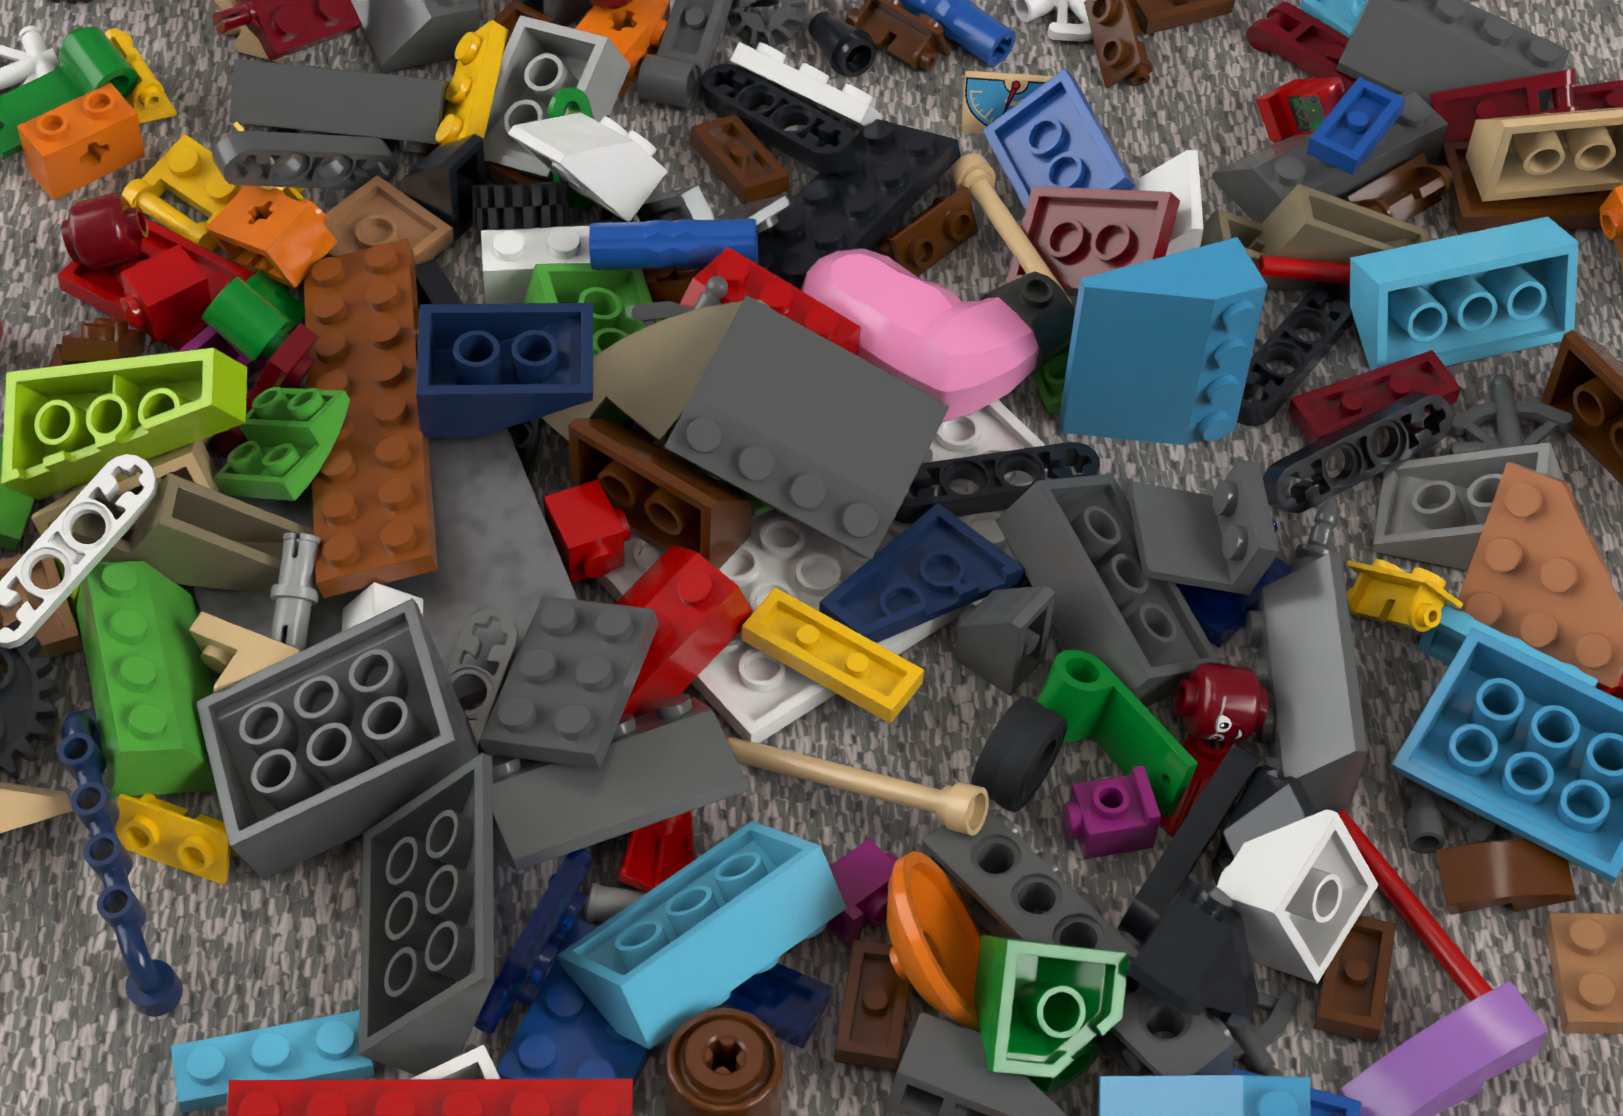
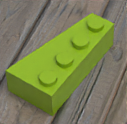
[1,348,247,501]

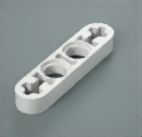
[0,454,158,649]

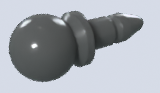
[1285,497,1338,576]

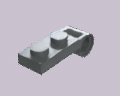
[637,0,733,109]

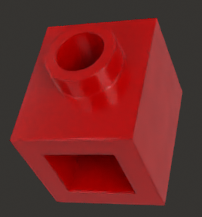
[120,244,211,343]
[544,480,631,583]

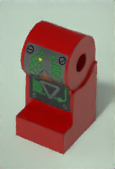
[1255,77,1345,142]

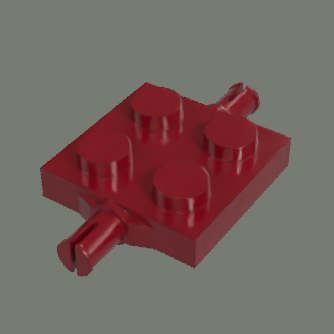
[212,0,362,62]

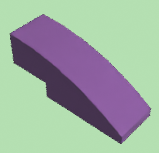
[1339,981,1548,1116]

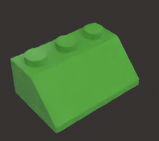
[524,263,659,425]

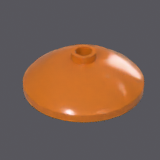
[887,851,982,1032]

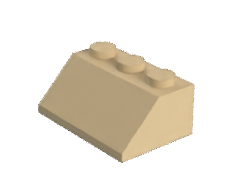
[1465,107,1623,202]

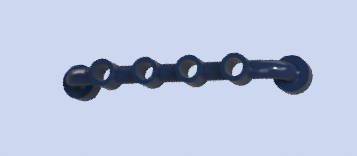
[58,709,183,1017]

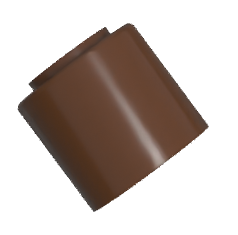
[665,1008,783,1116]

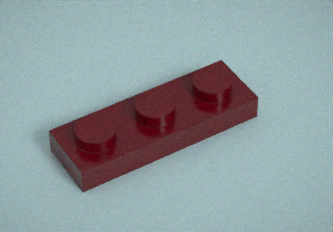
[1288,350,1461,444]

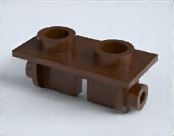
[846,0,950,71]
[1084,0,1153,88]
[1345,152,1453,222]
[874,186,979,277]

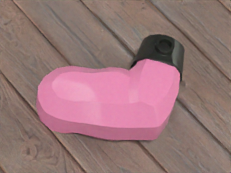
[801,249,1075,424]

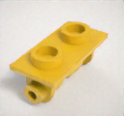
[105,28,177,124]
[1346,559,1463,632]
[115,793,239,885]

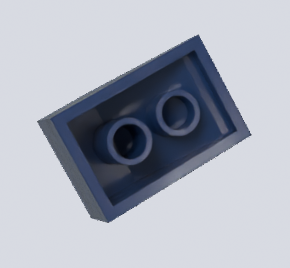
[416,303,593,438]

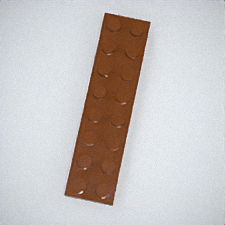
[304,238,438,598]

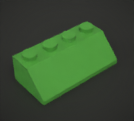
[76,561,217,797]

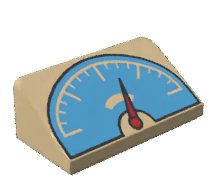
[961,71,1054,134]

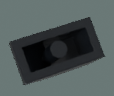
[402,134,486,242]

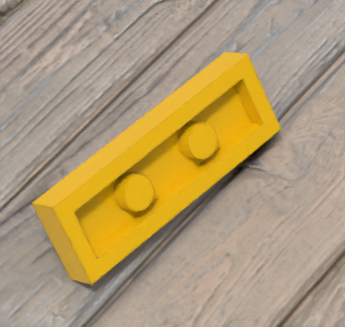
[435,20,508,147]
[741,587,924,724]

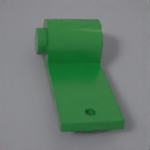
[0,27,138,160]
[201,269,305,363]
[1037,650,1198,817]

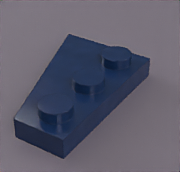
[819,503,1025,643]

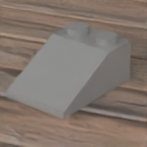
[484,15,631,181]
[1373,442,1564,571]

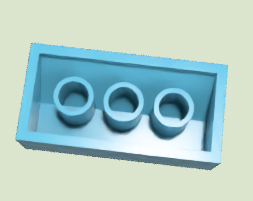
[1350,217,1579,371]
[556,821,847,1050]

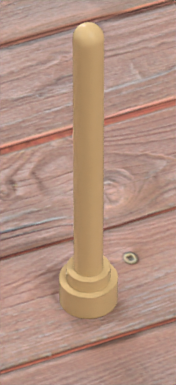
[949,153,1072,304]
[727,737,989,836]

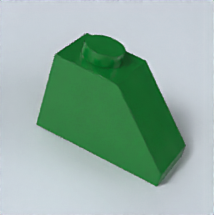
[974,935,1129,1078]

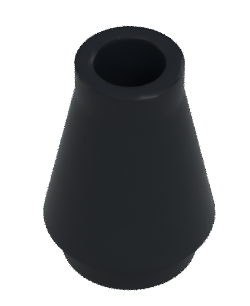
[808,11,876,77]

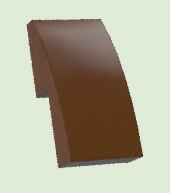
[1436,839,1577,915]

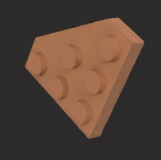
[1454,462,1623,688]

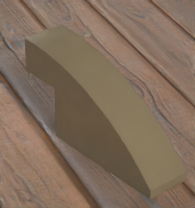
[1200,184,1430,291]
[539,300,770,446]
[67,473,318,591]

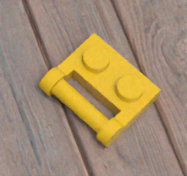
[122,134,262,251]

